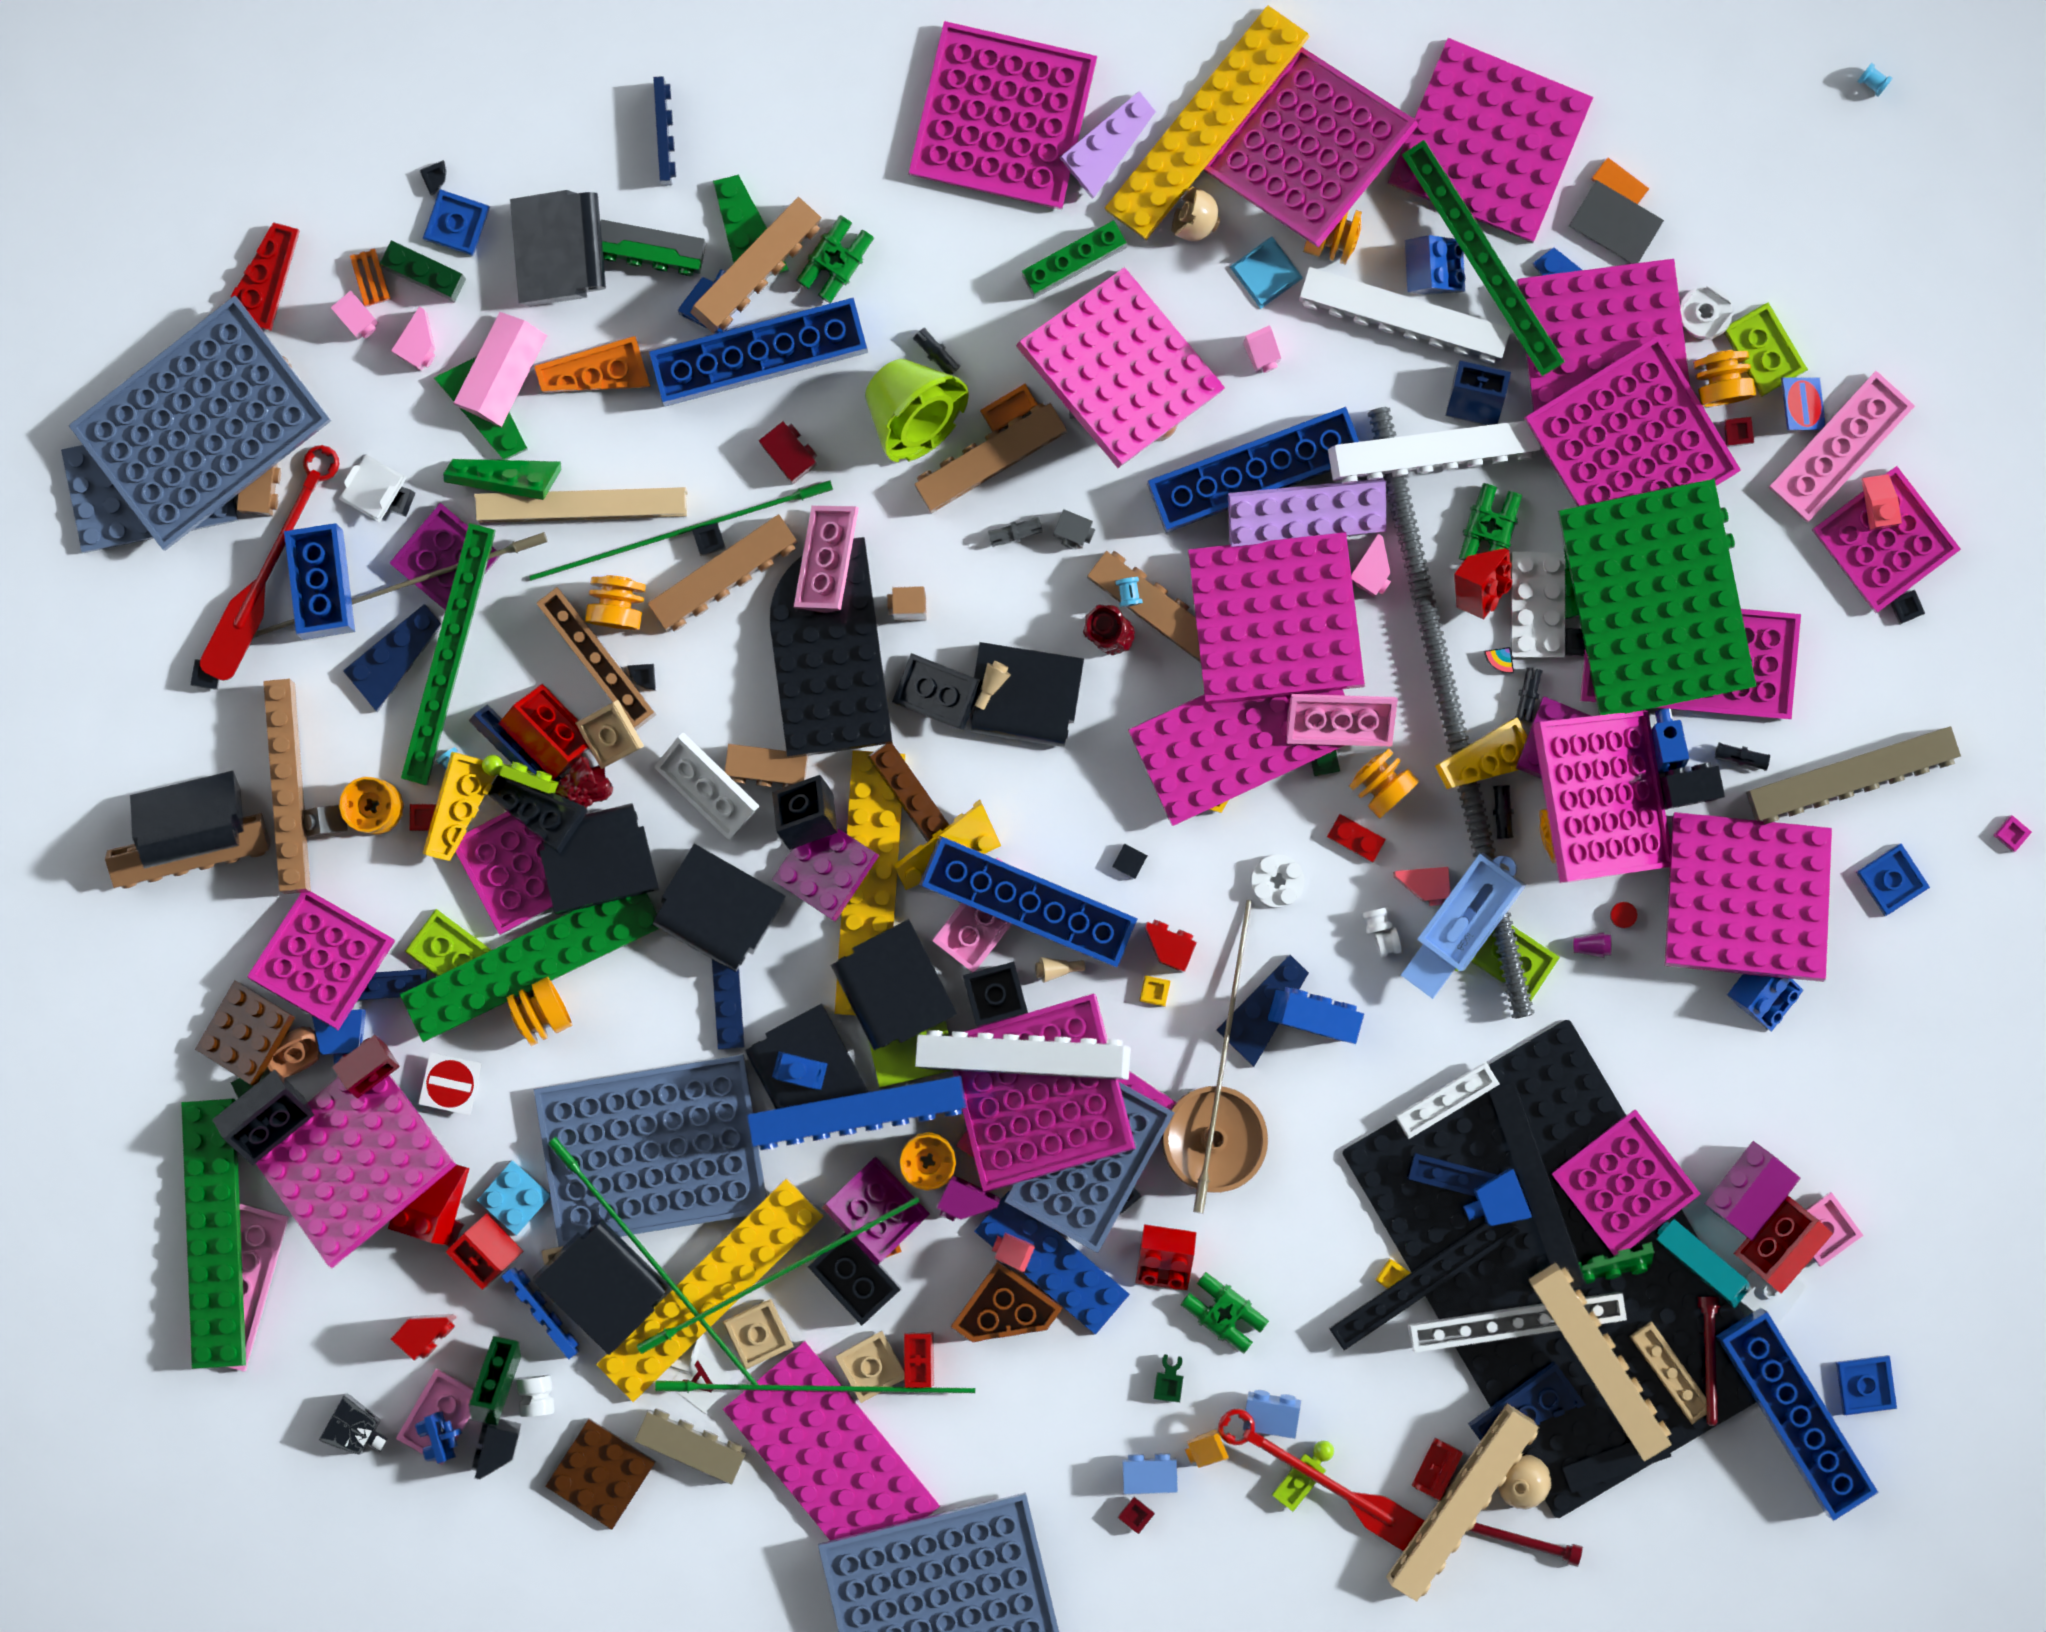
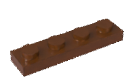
[868,743,949,842]

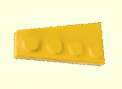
[1435,717,1527,789]
[423,751,495,861]
[894,799,1001,890]

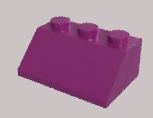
[1704,1141,1801,1241]
[937,1174,1000,1221]

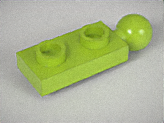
[482,755,559,793]
[1272,1440,1334,1512]

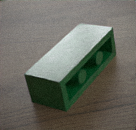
[380,240,466,302]
[469,1336,521,1426]

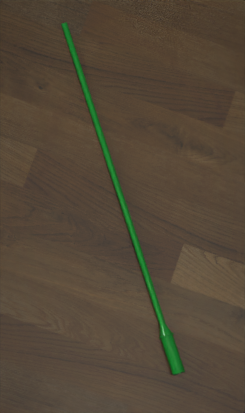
[529,480,833,581]
[548,1137,758,1387]
[637,1197,920,1354]
[655,1380,975,1393]

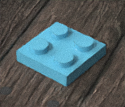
[477,1160,551,1235]

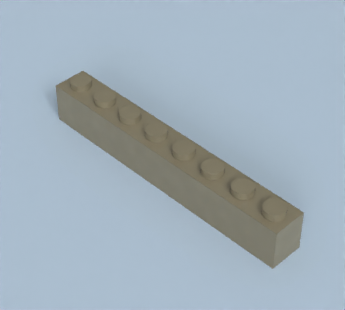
[1746,726,1961,825]

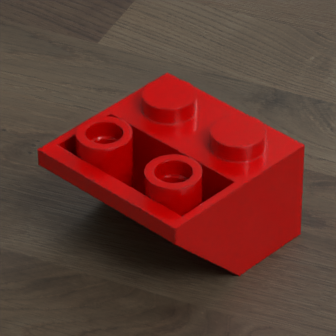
[1454,548,1513,620]
[1144,919,1197,972]
[445,1213,524,1290]
[1135,1224,1197,1291]
[391,1314,457,1360]

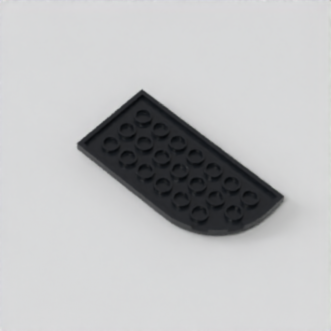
[770,537,893,759]

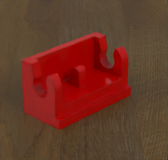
[904,1332,934,1388]
[1412,1438,1463,1501]

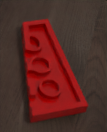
[230,222,300,331]

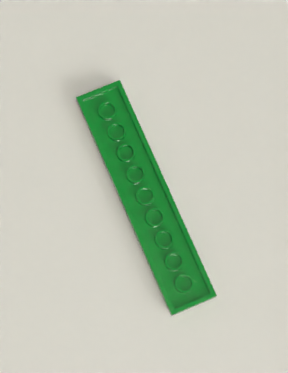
[400,893,659,1043]
[181,1099,246,1369]

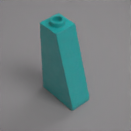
[1657,1219,1751,1308]

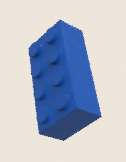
[284,523,355,640]

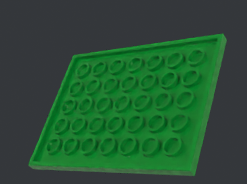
[1558,479,1757,715]

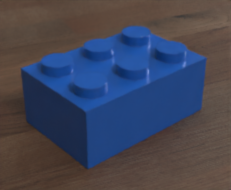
[1267,987,1364,1044]

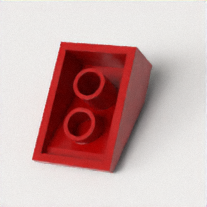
[388,1164,470,1245]

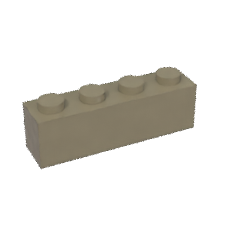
[634,1408,746,1485]

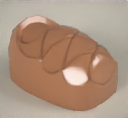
[267,1026,320,1078]

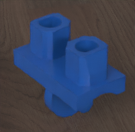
[415,1411,462,1464]

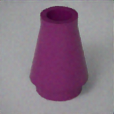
[1573,932,1612,958]

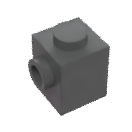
[1053,509,1095,550]
[303,805,348,837]

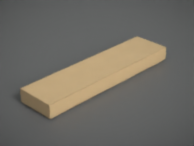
[1629,1321,1707,1425]

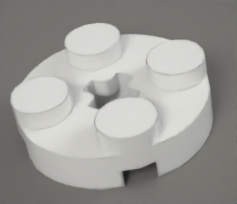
[1680,286,1732,340]
[1251,854,1305,908]

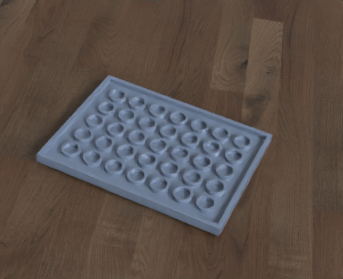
[68,295,332,551]
[534,1055,767,1247]
[818,1492,1059,1632]

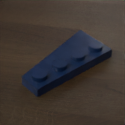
[343,604,442,712]
[1216,955,1309,1067]
[1468,1361,1586,1441]

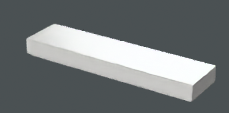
[1395,1061,1499,1139]

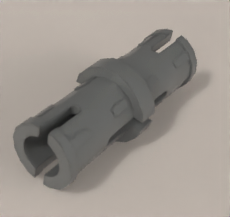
[988,516,1043,547]

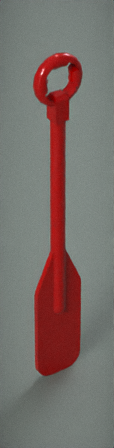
[200,445,340,681]
[1218,1409,1425,1551]

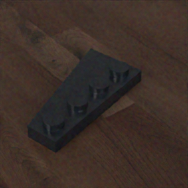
[488,774,588,854]

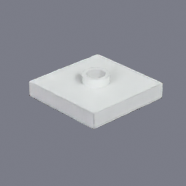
[1740,1270,1808,1326]

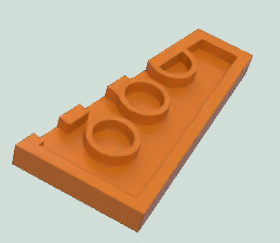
[534,336,651,393]

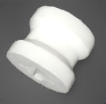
[1362,907,1393,934]
[1375,928,1402,958]

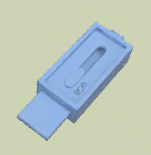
[1401,853,1527,999]

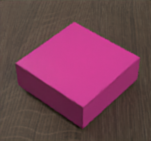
[1993,815,2032,852]

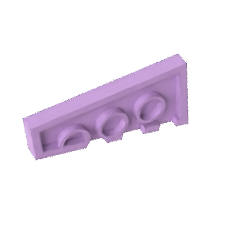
[1059,91,1156,199]

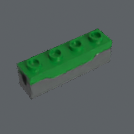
[600,219,706,276]
[1022,220,1127,299]

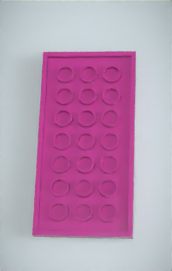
[1580,609,1801,719]
[1128,690,1345,826]
[723,1341,940,1541]

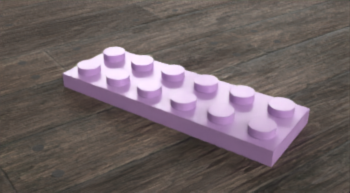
[1228,478,1386,547]

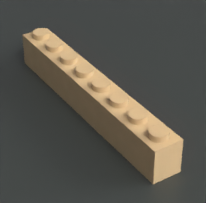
[1529,1263,1672,1462]
[1386,1403,1539,1602]

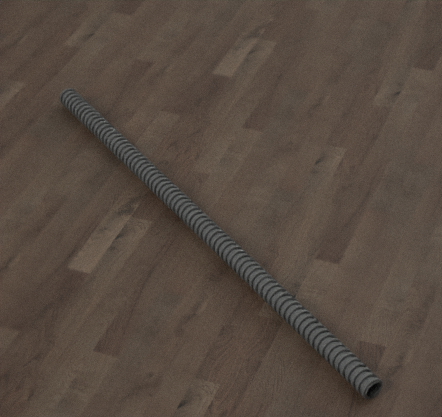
[1367,407,1535,1019]

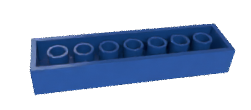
[649,297,868,407]
[1147,407,1359,533]
[919,835,1138,967]
[747,1076,967,1151]
[1716,1308,1879,1521]

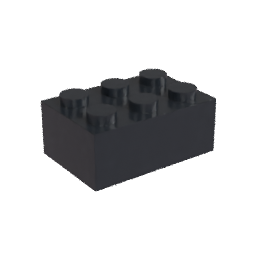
[212,1069,315,1165]
[808,1233,902,1326]

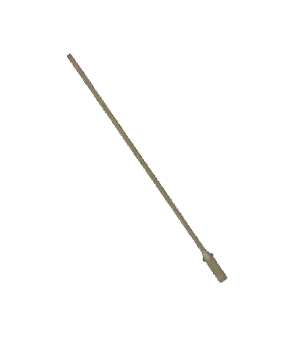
[254,532,548,637]
[1193,900,1252,1214]

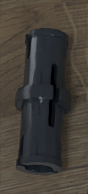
[913,327,960,375]
[1515,667,1543,722]
[1715,742,1770,771]
[1493,785,1514,839]

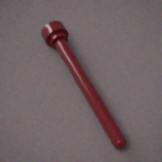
[1698,1297,1720,1426]
[1469,1523,1583,1567]

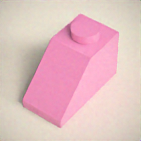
[331,291,378,340]
[391,306,435,371]
[1243,325,1281,373]
[1351,534,1391,597]

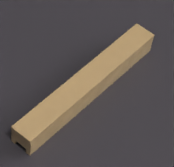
[474,487,688,523]

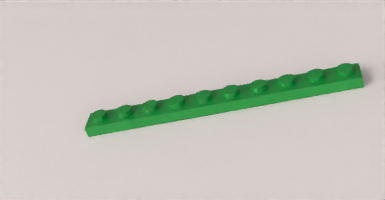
[1402,140,1565,377]
[401,523,496,785]

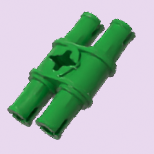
[796,215,874,303]
[1459,483,1522,561]
[1180,1272,1269,1354]

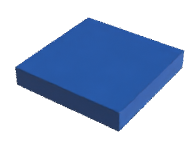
[423,189,490,256]
[1856,843,1930,916]
[1836,1355,1897,1415]

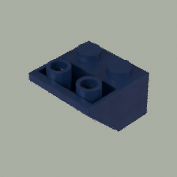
[1445,360,1511,425]

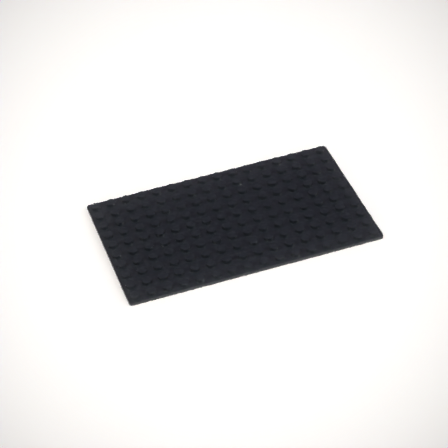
[1342,1020,1756,1518]

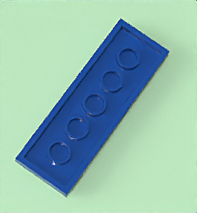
[974,1191,1130,1335]

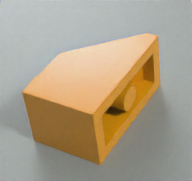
[1184,1429,1229,1468]

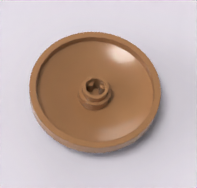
[1162,1086,1268,1193]

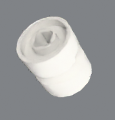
[516,1375,555,1417]

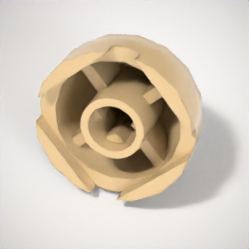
[1171,186,1220,241]
[1498,1455,1551,1510]

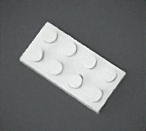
[1511,552,1565,658]
[654,732,759,840]

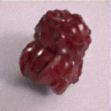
[1083,605,1135,656]
[555,756,613,809]

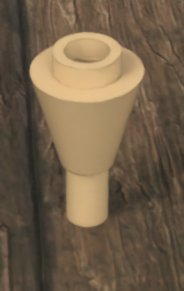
[975,661,1011,710]
[1035,957,1085,983]

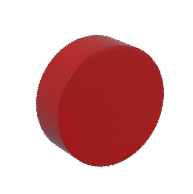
[1610,902,1638,928]

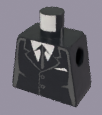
[319,1393,388,1455]

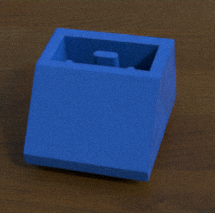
[1405,235,1465,294]
[1727,974,1804,1032]

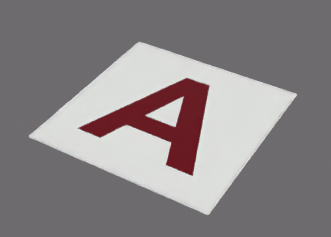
[673,1350,733,1414]

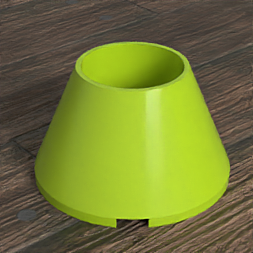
[865,359,969,462]

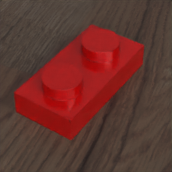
[1327,814,1386,863]

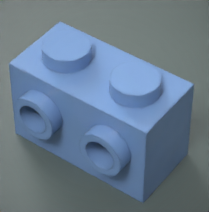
[1243,1390,1301,1439]
[1122,1453,1178,1494]

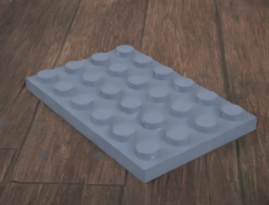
[61,445,239,553]
[1005,1081,1175,1253]

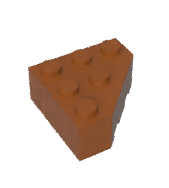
[951,1260,1063,1343]

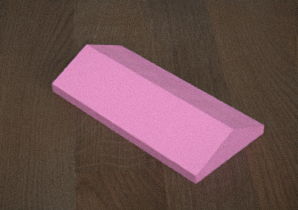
[453,312,547,428]
[794,506,859,613]
[1286,694,1398,747]
[932,857,1012,973]

